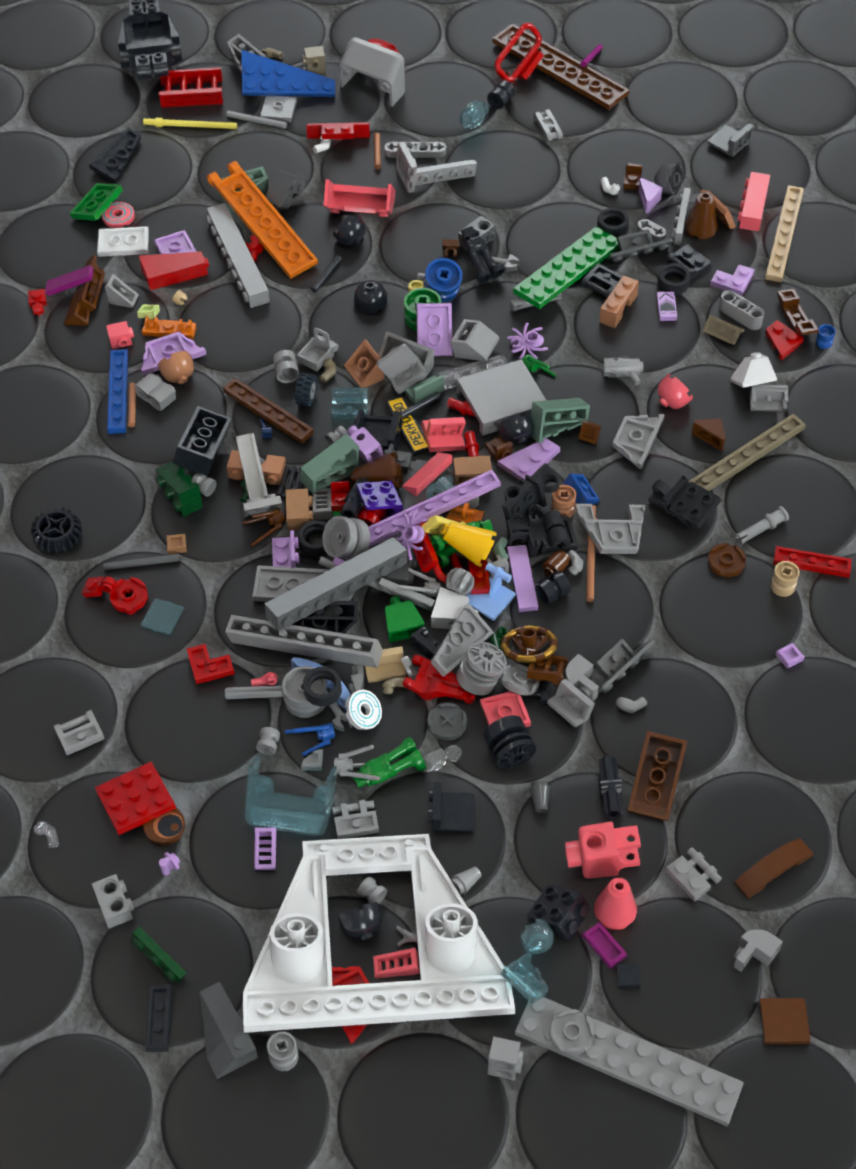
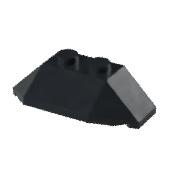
[291,601,359,634]

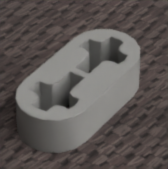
[637,219,666,242]

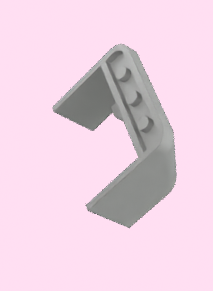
[339,37,405,107]

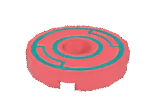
[102,202,135,228]

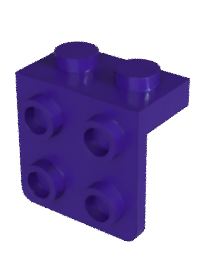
[357,481,403,517]

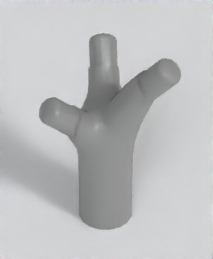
[396,926,417,947]

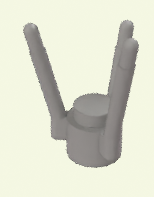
[397,568,440,599]
[334,745,380,781]

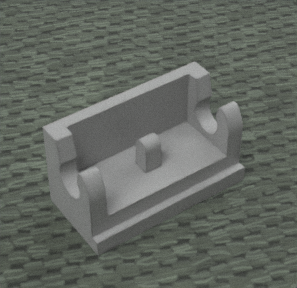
[749,384,788,412]

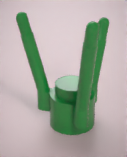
[522,355,556,392]

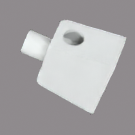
[431,587,478,629]

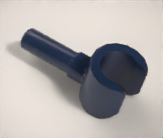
[259,418,272,438]

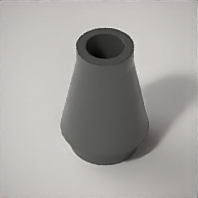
[530,781,550,813]

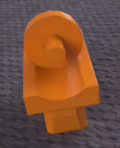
[446,503,484,523]

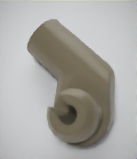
[382,677,405,694]

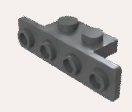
[606,229,673,263]
[594,638,655,693]

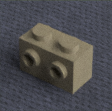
[302,46,326,77]

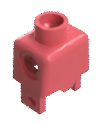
[565,821,641,879]

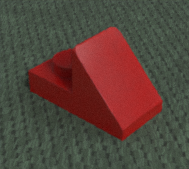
[331,481,350,511]

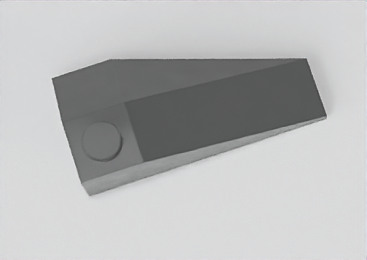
[200,982,258,1079]

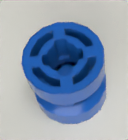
[815,324,836,349]

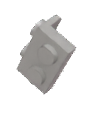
[547,679,595,727]

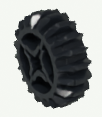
[31,507,82,554]

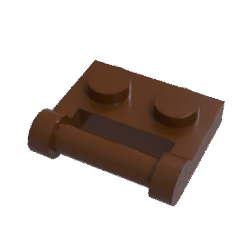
[527,653,569,685]

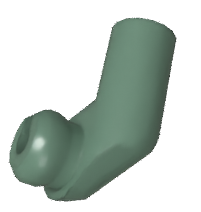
[493,537,509,560]

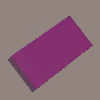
[582,922,627,969]

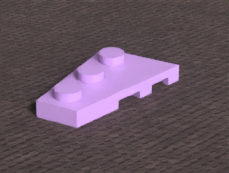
[497,438,560,481]

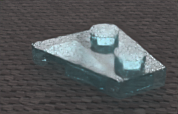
[500,952,549,1004]

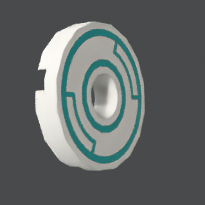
[345,690,382,730]

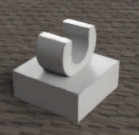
[487,555,509,579]

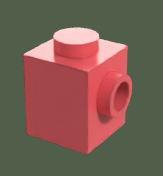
[106,321,134,349]

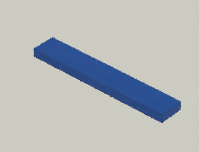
[107,349,128,434]

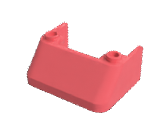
[324,179,396,218]

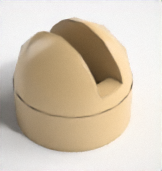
[172,290,187,305]

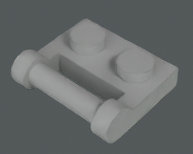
[53,710,105,755]

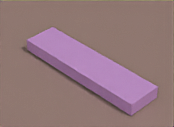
[507,545,538,612]

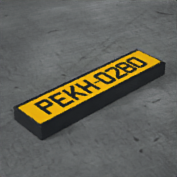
[386,396,429,456]

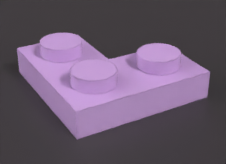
[710,264,755,296]

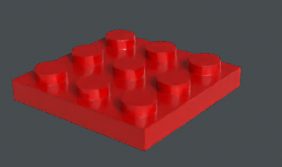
[95,761,176,835]

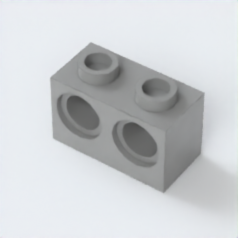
[92,874,134,929]
[488,1036,524,1081]

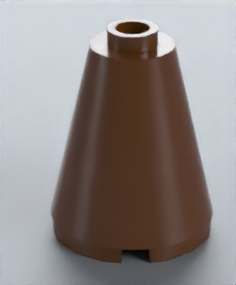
[684,192,718,239]
[351,452,403,489]

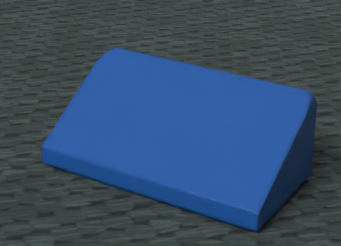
[564,474,600,505]

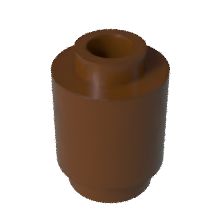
[543,550,570,576]

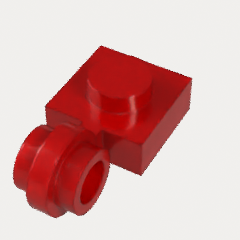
[28,289,47,316]
[82,576,116,598]

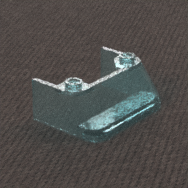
[245,755,337,836]

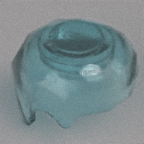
[521,919,554,955]

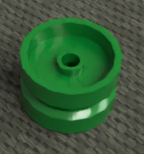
[404,288,442,331]

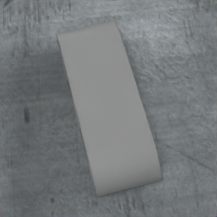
[719,290,764,330]

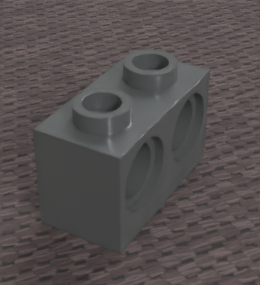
[458,216,496,249]

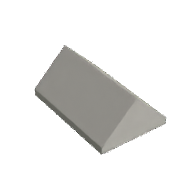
[379,331,434,382]

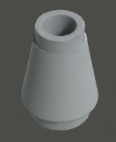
[451,866,481,895]

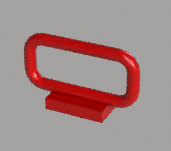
[494,22,544,82]
[413,522,463,583]

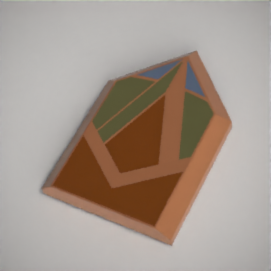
[700,190,735,229]

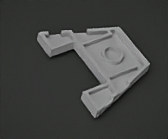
[574,504,645,554]

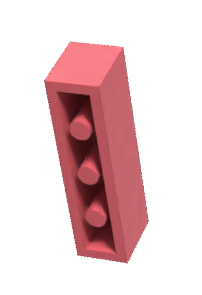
[737,172,770,231]

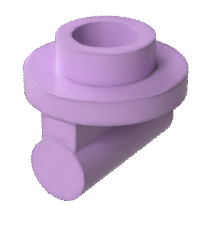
[159,852,180,876]

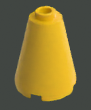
[441,521,496,567]

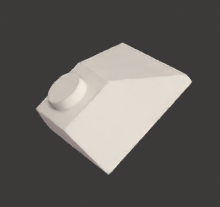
[730,353,777,388]

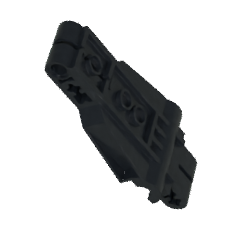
[118,0,183,79]

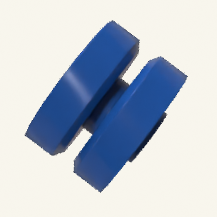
[423,258,462,302]

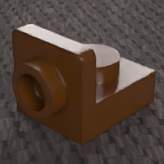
[623,163,643,190]
[485,436,513,462]

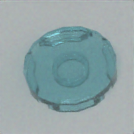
[459,100,489,128]

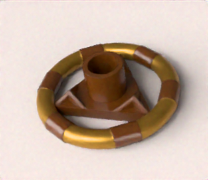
[500,625,558,663]

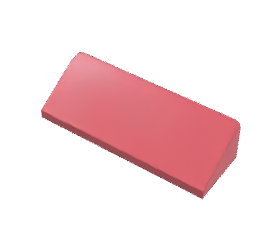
[402,452,452,497]

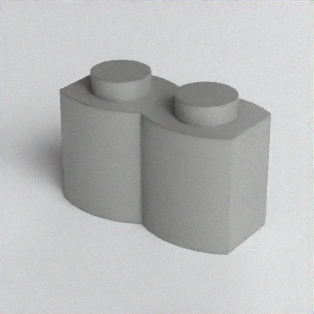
[135,373,176,411]

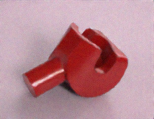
[245,235,263,261]

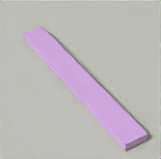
[368,470,501,548]

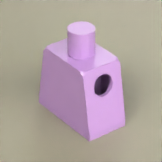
[347,426,384,463]

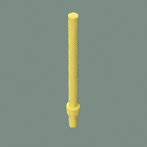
[143,117,237,129]

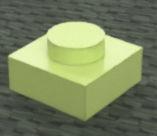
[137,305,160,319]

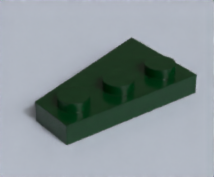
[129,926,186,983]

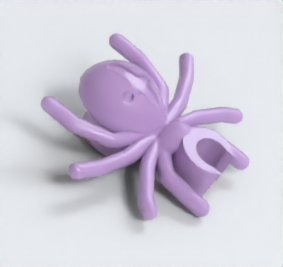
[507,322,548,359]
[396,509,426,560]

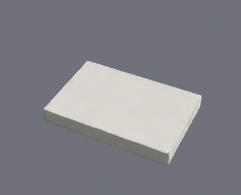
[97,227,149,257]

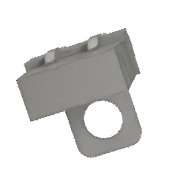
[297,328,339,372]

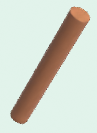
[374,133,381,170]
[128,383,136,427]

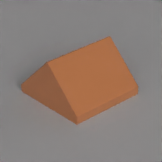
[344,339,385,389]

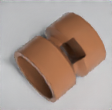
[551,485,576,518]

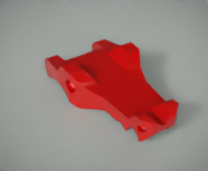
[402,655,476,704]

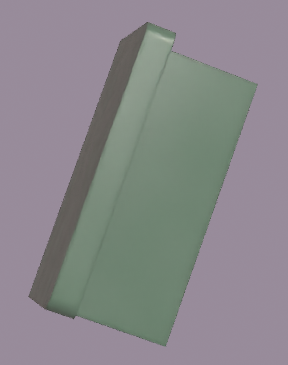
[405,375,445,405]

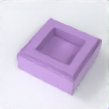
[776,643,804,669]

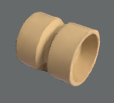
[771,561,800,597]

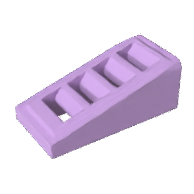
[254,828,277,870]

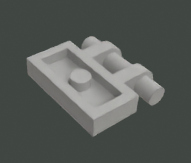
[332,799,379,839]
[666,847,722,902]

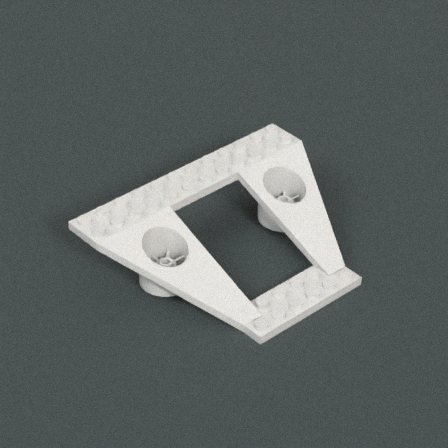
[243,834,515,1032]

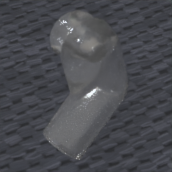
[34,821,59,848]

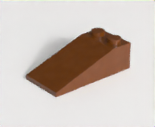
[627,731,687,821]

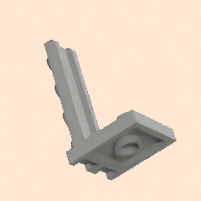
[395,142,477,193]
[235,433,282,518]

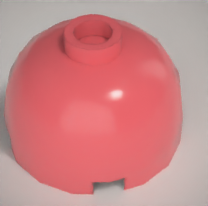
[658,374,693,409]

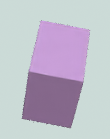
[638,178,663,213]

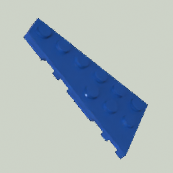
[241,50,335,97]

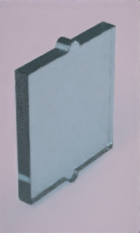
[141,598,184,635]

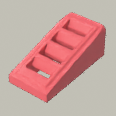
[373,948,420,978]

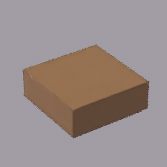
[167,534,187,554]

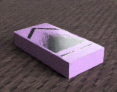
[656,292,677,321]

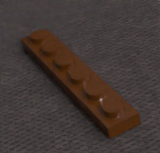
[223,378,314,444]

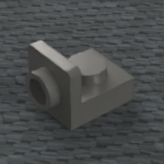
[384,444,412,472]

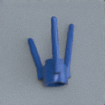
[285,723,335,756]

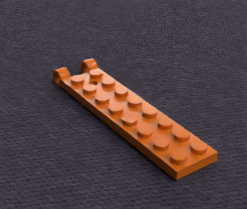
[207,161,318,279]

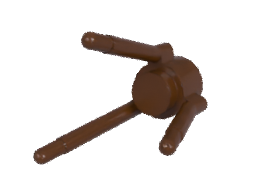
[242,509,285,547]

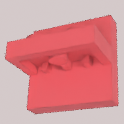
[421,417,466,452]

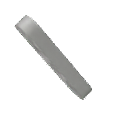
[384,142,446,158]

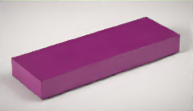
[45,265,93,296]

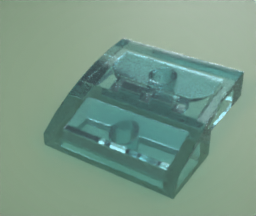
[331,387,368,419]

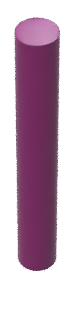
[580,44,603,67]

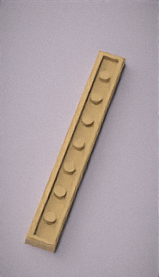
[765,185,804,283]

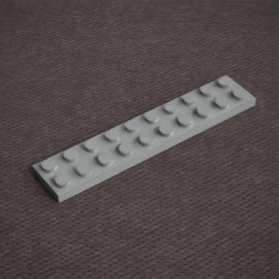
[515,992,744,1126]

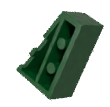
[155,461,203,517]

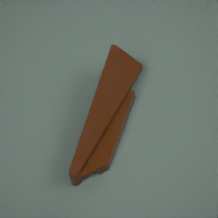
[63,255,105,326]

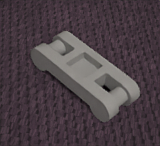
[533,109,563,142]

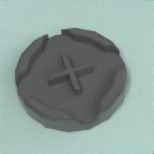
[427,703,467,741]

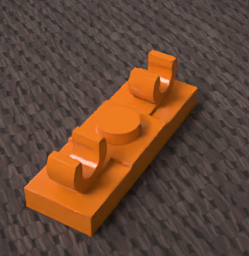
[142,316,196,340]

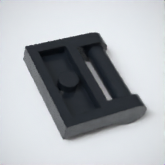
[666,244,711,279]
[581,263,623,300]

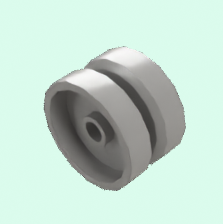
[323,516,370,559]
[282,666,327,718]

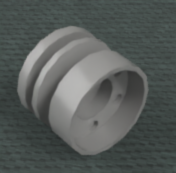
[456,642,507,696]

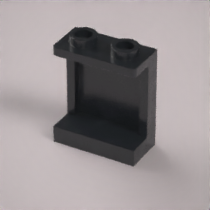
[354,409,404,451]

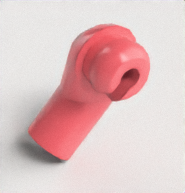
[250,672,278,686]

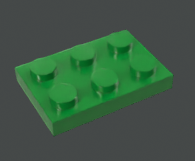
[69,183,123,221]

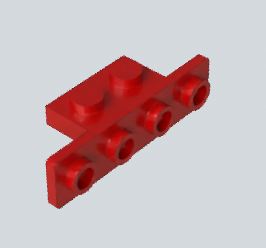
[306,122,370,140]

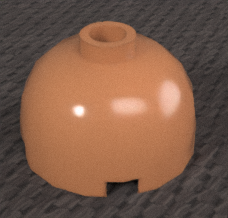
[157,351,194,384]

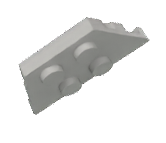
[612,414,664,469]

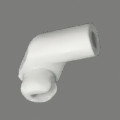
[313,136,331,154]
[600,177,620,195]

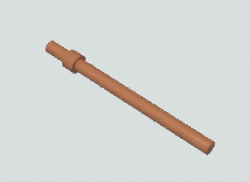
[586,505,598,602]

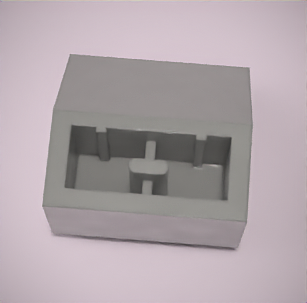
[451,319,499,361]

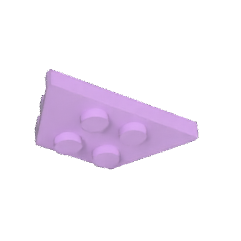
[141,332,206,376]

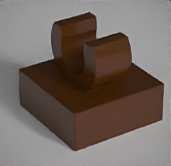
[442,239,459,257]
[578,420,601,444]

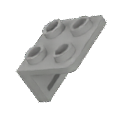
[377,344,428,394]

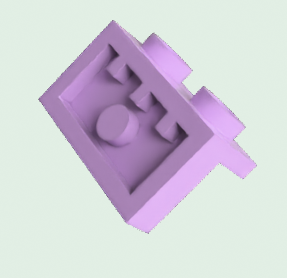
[272,531,300,568]

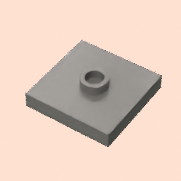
[260,96,297,122]

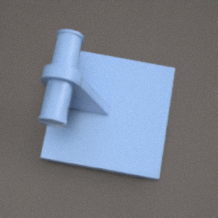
[466,562,516,621]

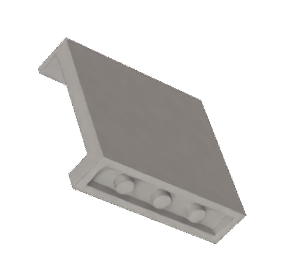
[456,359,546,436]

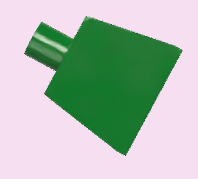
[385,596,424,643]

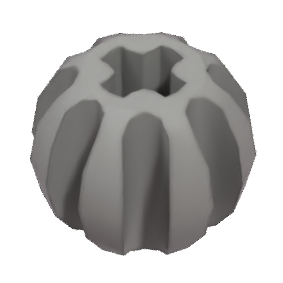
[446,568,474,596]

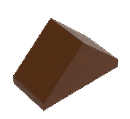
[692,418,726,451]

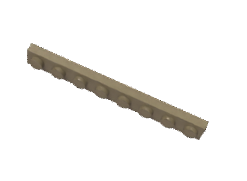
[689,414,806,491]

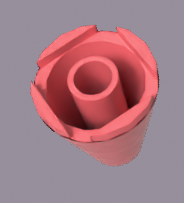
[594,878,637,930]

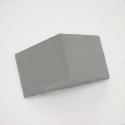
[105,274,139,308]

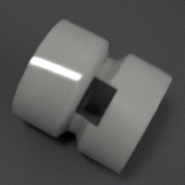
[273,350,299,383]
[267,1031,299,1071]

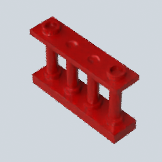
[159,67,223,108]

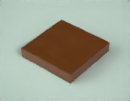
[759,998,810,1044]

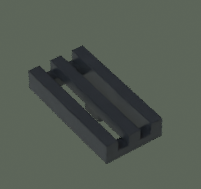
[278,465,301,498]

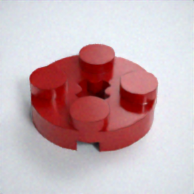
[109,577,149,615]

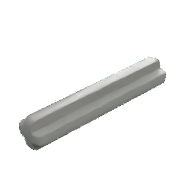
[225,685,284,699]

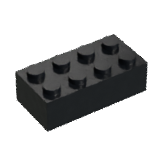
[173,406,232,476]

